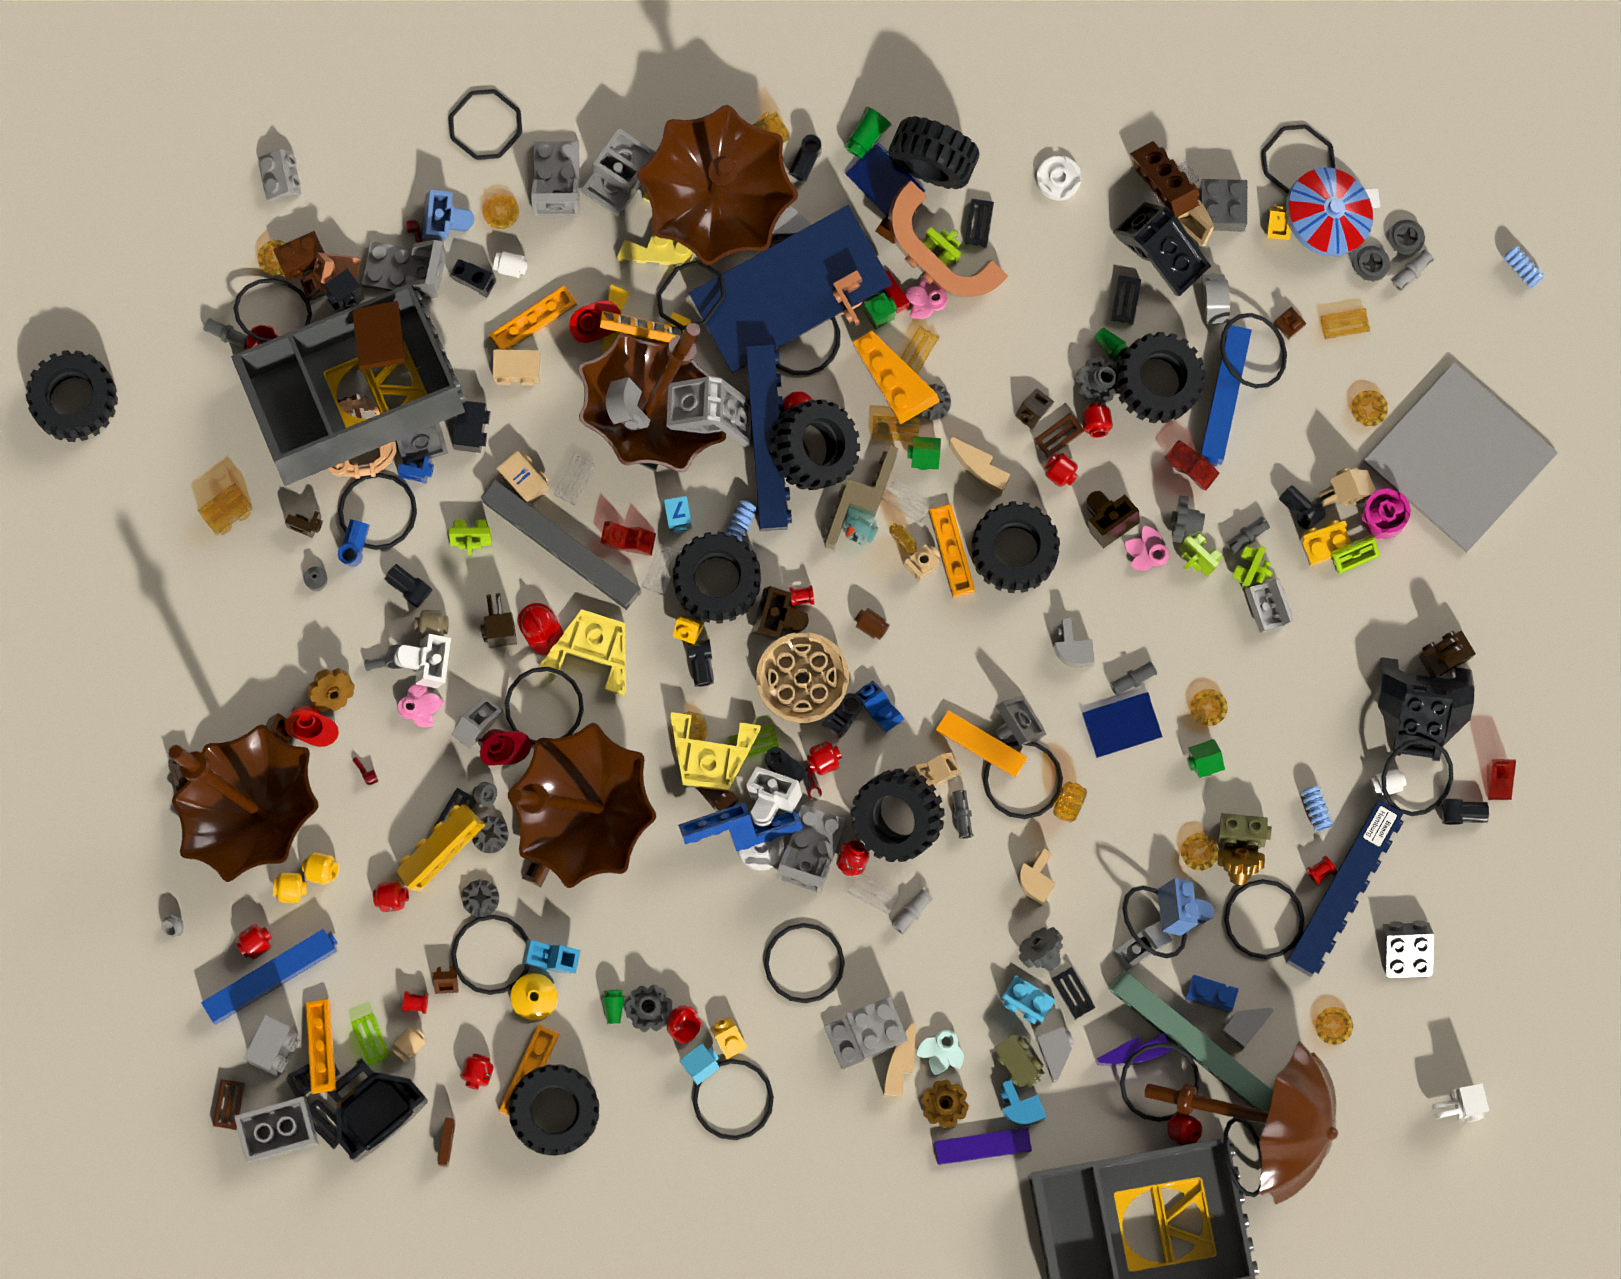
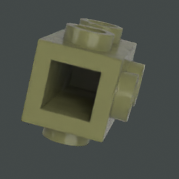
[1218,813,1272,849]
[994,1034,1045,1088]

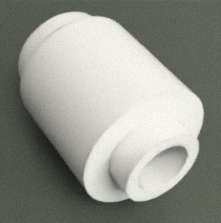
[493,251,528,278]
[1370,769,1406,797]

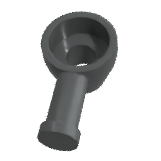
[364,645,403,671]

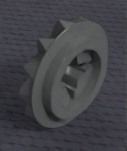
[1389,220,1425,255]
[1353,246,1390,282]
[920,383,951,420]
[472,816,509,853]
[462,879,499,917]

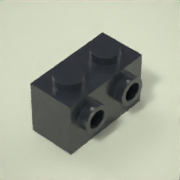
[325,269,365,311]
[452,401,491,453]

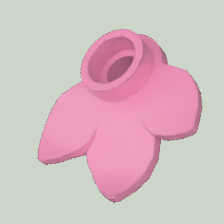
[904,278,948,319]
[1125,526,1169,571]
[397,684,443,727]

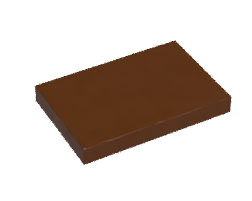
[353,301,406,371]

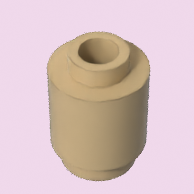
[391,1027,426,1062]

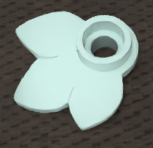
[917,1030,964,1075]

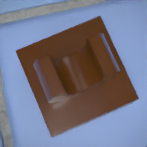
[1274,307,1307,340]
[433,966,459,994]

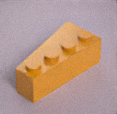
[852,331,940,425]

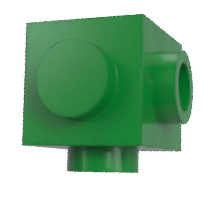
[864,293,897,330]
[907,436,941,470]
[1187,739,1225,778]

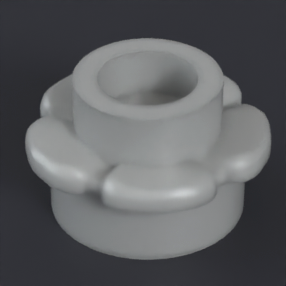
[162,915,184,937]

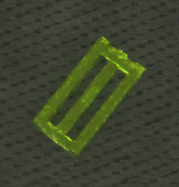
[728,725,779,757]
[351,1013,391,1066]

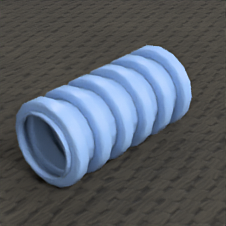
[1503,246,1544,288]
[725,500,758,541]
[1301,786,1334,831]

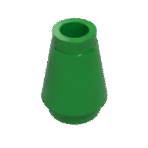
[1095,328,1129,361]
[601,990,625,1024]

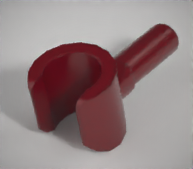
[406,220,422,243]
[352,757,378,785]
[806,767,822,799]

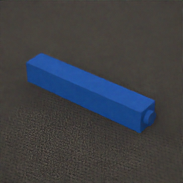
[1199,325,1252,466]
[201,929,338,1025]

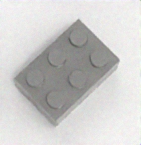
[244,1015,300,1077]
[234,1096,319,1164]

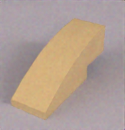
[1165,199,1214,246]
[949,437,1010,495]
[884,1024,916,1096]

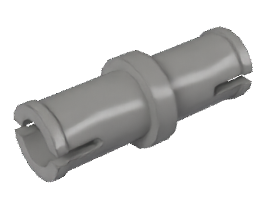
[1391,250,1434,291]
[891,889,932,934]

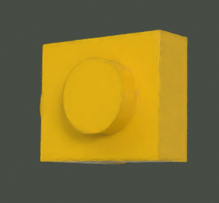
[673,615,704,644]
[710,1017,747,1059]

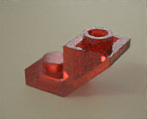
[1164,440,1220,491]
[600,521,656,556]

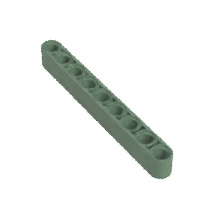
[1108,970,1273,1112]

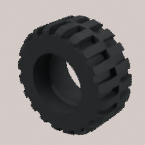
[888,116,980,189]
[1114,332,1206,423]
[26,350,118,442]
[769,399,860,490]
[971,501,1060,593]
[673,531,761,624]
[850,769,945,862]
[509,1064,600,1156]

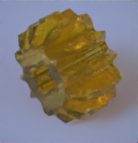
[1053,781,1087,822]

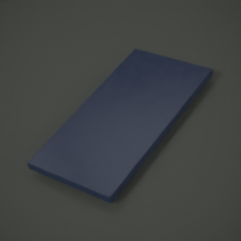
[689,205,892,373]

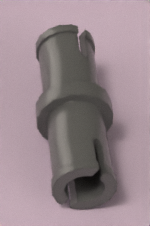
[204,318,247,350]
[1225,516,1270,555]
[1110,661,1157,696]
[952,790,973,839]

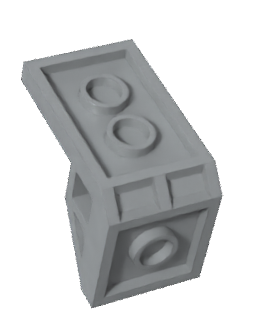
[531,141,580,216]
[362,240,447,299]
[667,377,753,447]
[777,805,846,894]

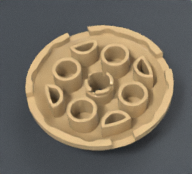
[756,632,849,723]

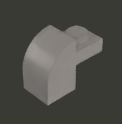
[1202,274,1230,324]
[606,377,650,432]
[1054,618,1095,667]

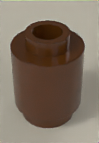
[854,608,890,640]

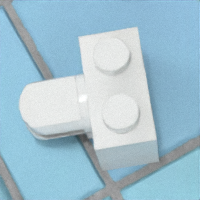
[394,634,451,688]
[746,766,802,826]
[1432,1083,1489,1123]

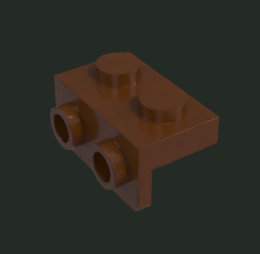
[273,231,325,280]

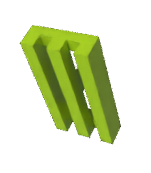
[1330,534,1380,574]

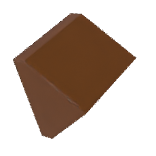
[301,270,327,301]
[522,860,550,888]

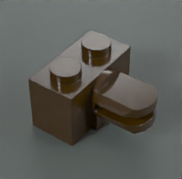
[1086,491,1140,549]
[752,586,809,639]
[480,593,517,648]
[1419,630,1476,678]

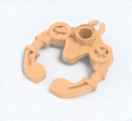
[328,396,397,479]

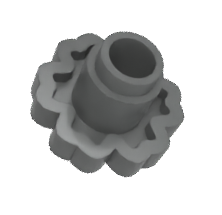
[1076,357,1120,403]
[1170,495,1205,543]
[1019,927,1063,970]
[625,985,673,1032]

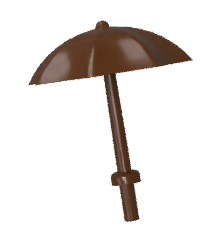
[637,105,798,265]
[578,323,726,472]
[508,723,656,888]
[168,724,319,882]
[1144,1041,1338,1205]

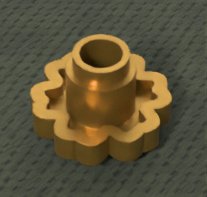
[307,668,355,712]
[1217,845,1265,885]
[921,1080,969,1129]

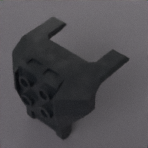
[1378,657,1475,761]
[328,1058,428,1162]

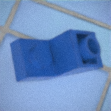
[855,681,904,733]

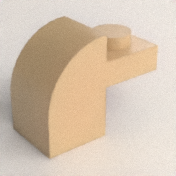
[908,752,961,787]
[1019,848,1056,905]

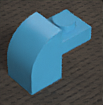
[522,940,581,973]
[999,1080,1046,1126]

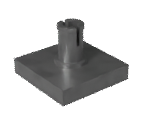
[396,423,449,465]
[996,695,1047,746]

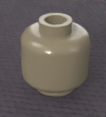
[414,610,449,639]

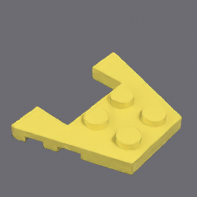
[617,191,694,265]
[539,609,626,696]
[670,712,761,792]

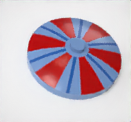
[1285,168,1373,257]

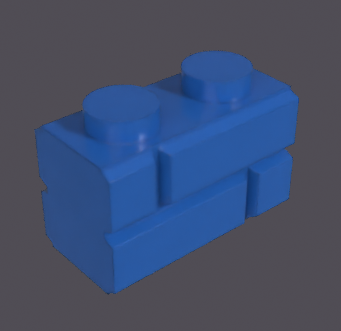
[1185,975,1239,1013]

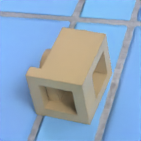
[904,544,940,583]

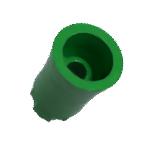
[844,107,892,159]

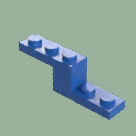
[678,802,803,852]

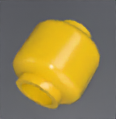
[302,852,339,885]
[273,872,307,903]

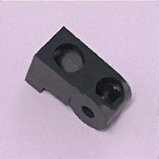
[449,259,497,298]

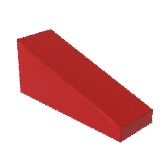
[883,270,910,313]

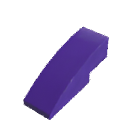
[1095,1033,1173,1066]

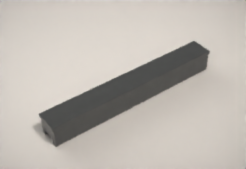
[481,479,641,611]

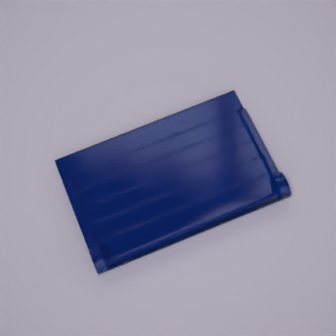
[845,143,926,215]
[1082,692,1163,758]

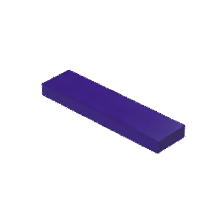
[935,1127,1032,1165]

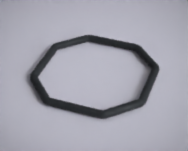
[449,89,522,160]
[1261,124,1336,193]
[657,260,726,330]

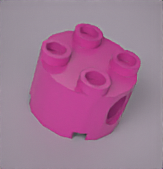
[1361,488,1411,539]

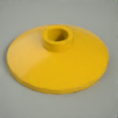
[510,973,557,1021]

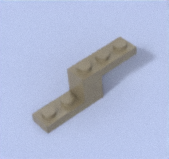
[823,446,898,550]

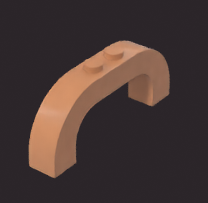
[888,180,1008,297]

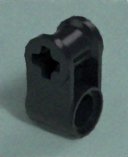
[822,693,861,739]
[765,747,808,783]

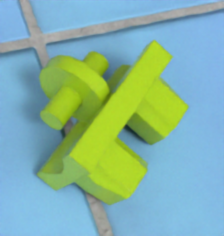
[922,227,962,267]
[449,520,492,556]
[1178,533,1222,577]
[1232,546,1273,589]

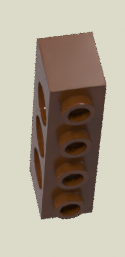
[1130,141,1200,218]

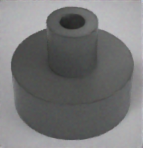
[304,567,328,591]
[473,782,497,807]

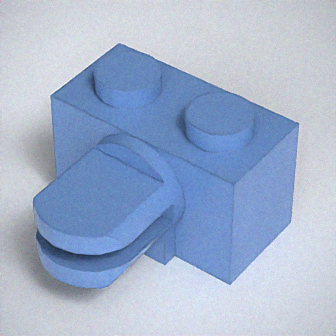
[421,189,474,242]
[1158,878,1214,936]

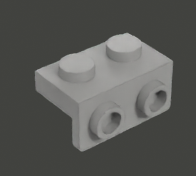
[258,149,301,201]
[1245,578,1293,633]

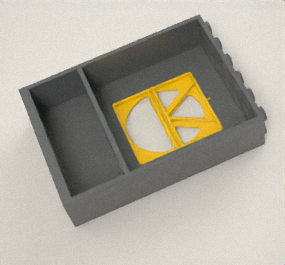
[231,283,466,486]
[1028,1138,1259,1279]

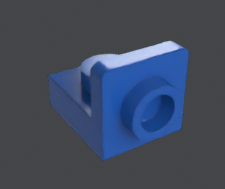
[398,456,434,483]

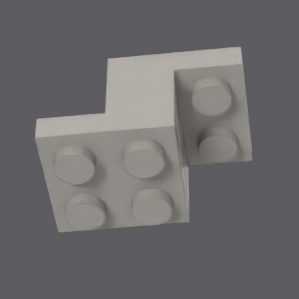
[581,128,656,217]
[824,996,908,1070]

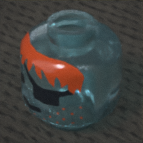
[843,512,879,546]

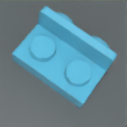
[1001,975,1055,1025]

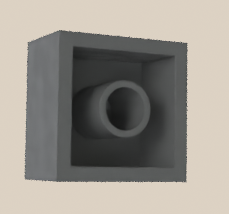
[1199,179,1248,231]

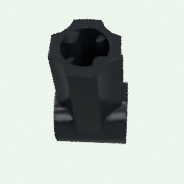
[788,134,822,182]
[1279,485,1326,530]
[384,564,433,608]
[687,639,714,687]
[1442,799,1489,825]

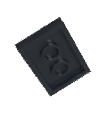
[1113,202,1211,297]

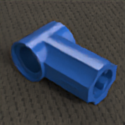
[338,519,370,567]

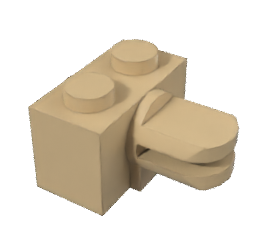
[1318,467,1376,507]

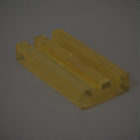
[1320,308,1370,339]
[901,326,939,375]
[872,415,919,442]

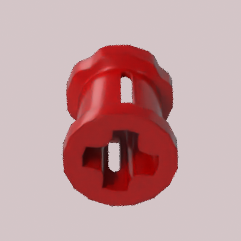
[789,585,815,608]
[1306,855,1337,886]
[402,991,429,1014]

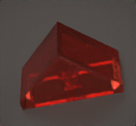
[1487,759,1516,800]

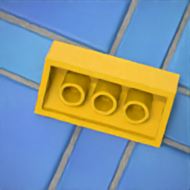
[396,804,485,891]

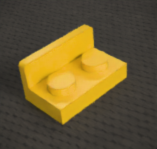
[1300,520,1351,566]

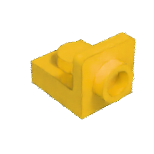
[1267,204,1291,240]

